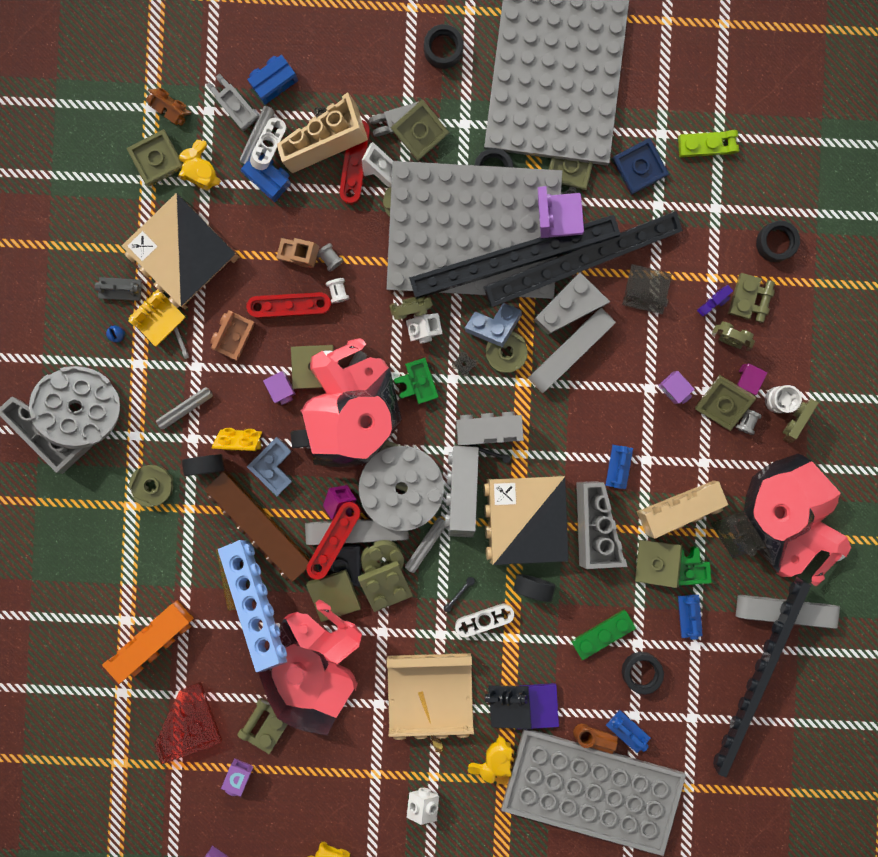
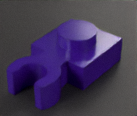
[697,285,733,316]

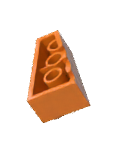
[102,600,194,684]

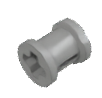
[317,243,344,272]
[735,409,762,435]

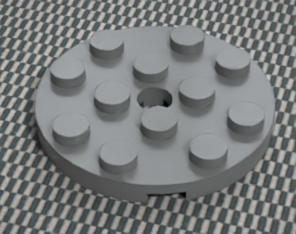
[29,366,120,449]
[359,446,444,531]

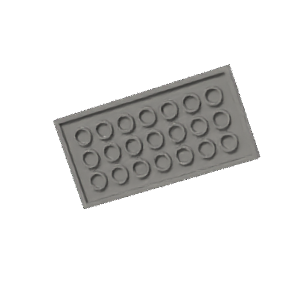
[501,729,686,856]

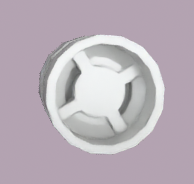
[765,385,802,413]

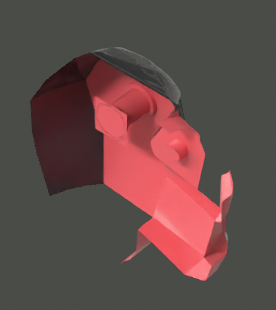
[300,338,402,467]
[742,453,851,586]
[258,600,362,735]

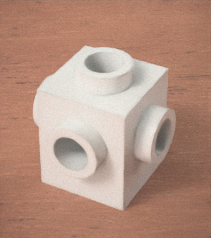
[406,313,443,344]
[407,788,439,825]

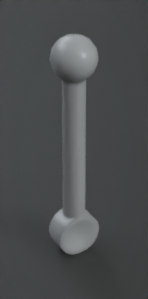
[174,327,189,359]

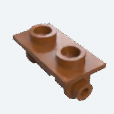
[146,87,192,126]

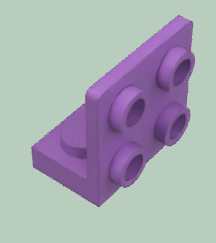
[538,186,584,238]

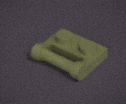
[237,698,288,754]

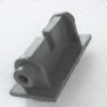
[95,277,142,301]

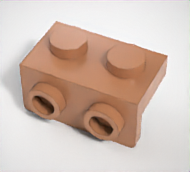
[210,310,255,361]

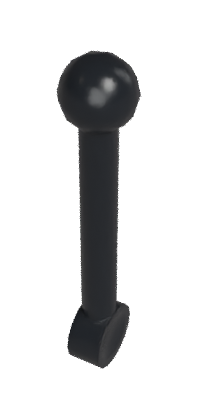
[469,444,511,463]
[443,577,475,612]

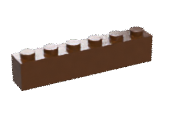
[205,471,310,582]

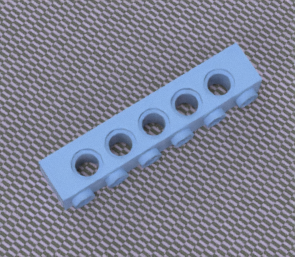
[218,540,287,672]

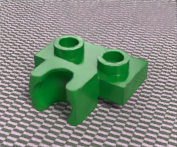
[394,358,439,404]
[679,546,711,585]

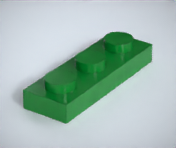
[571,609,636,660]

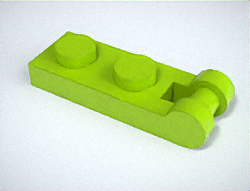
[678,130,739,157]

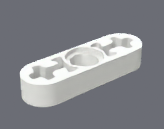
[250,118,286,170]
[455,603,514,637]

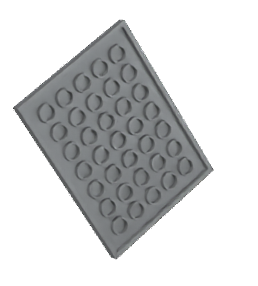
[484,0,629,165]
[387,161,562,299]

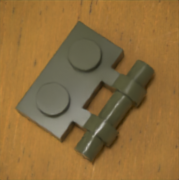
[728,273,775,323]

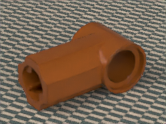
[573,723,618,754]

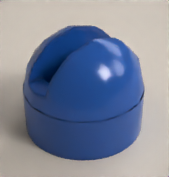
[106,325,125,343]

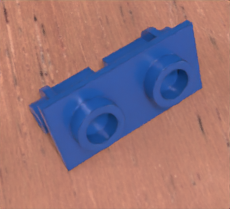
[605,445,633,489]
[678,594,703,640]
[606,710,651,753]

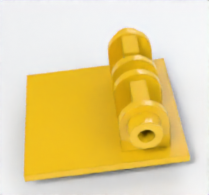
[128,289,186,347]
[212,428,262,451]

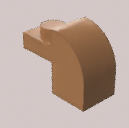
[276,238,319,268]

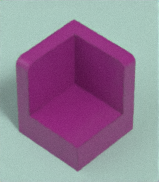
[737,363,767,396]
[323,485,357,521]

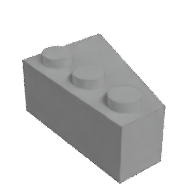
[533,273,610,335]
[456,412,524,445]

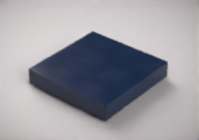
[612,138,669,195]

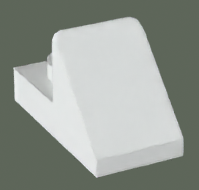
[362,142,393,187]

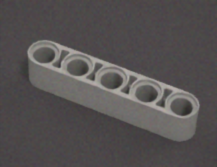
[528,307,616,393]
[305,519,409,545]
[735,595,840,628]

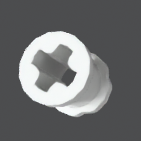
[326,278,350,304]

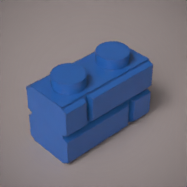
[247,55,298,105]
[240,154,291,202]

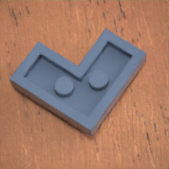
[465,303,522,347]
[247,437,292,496]

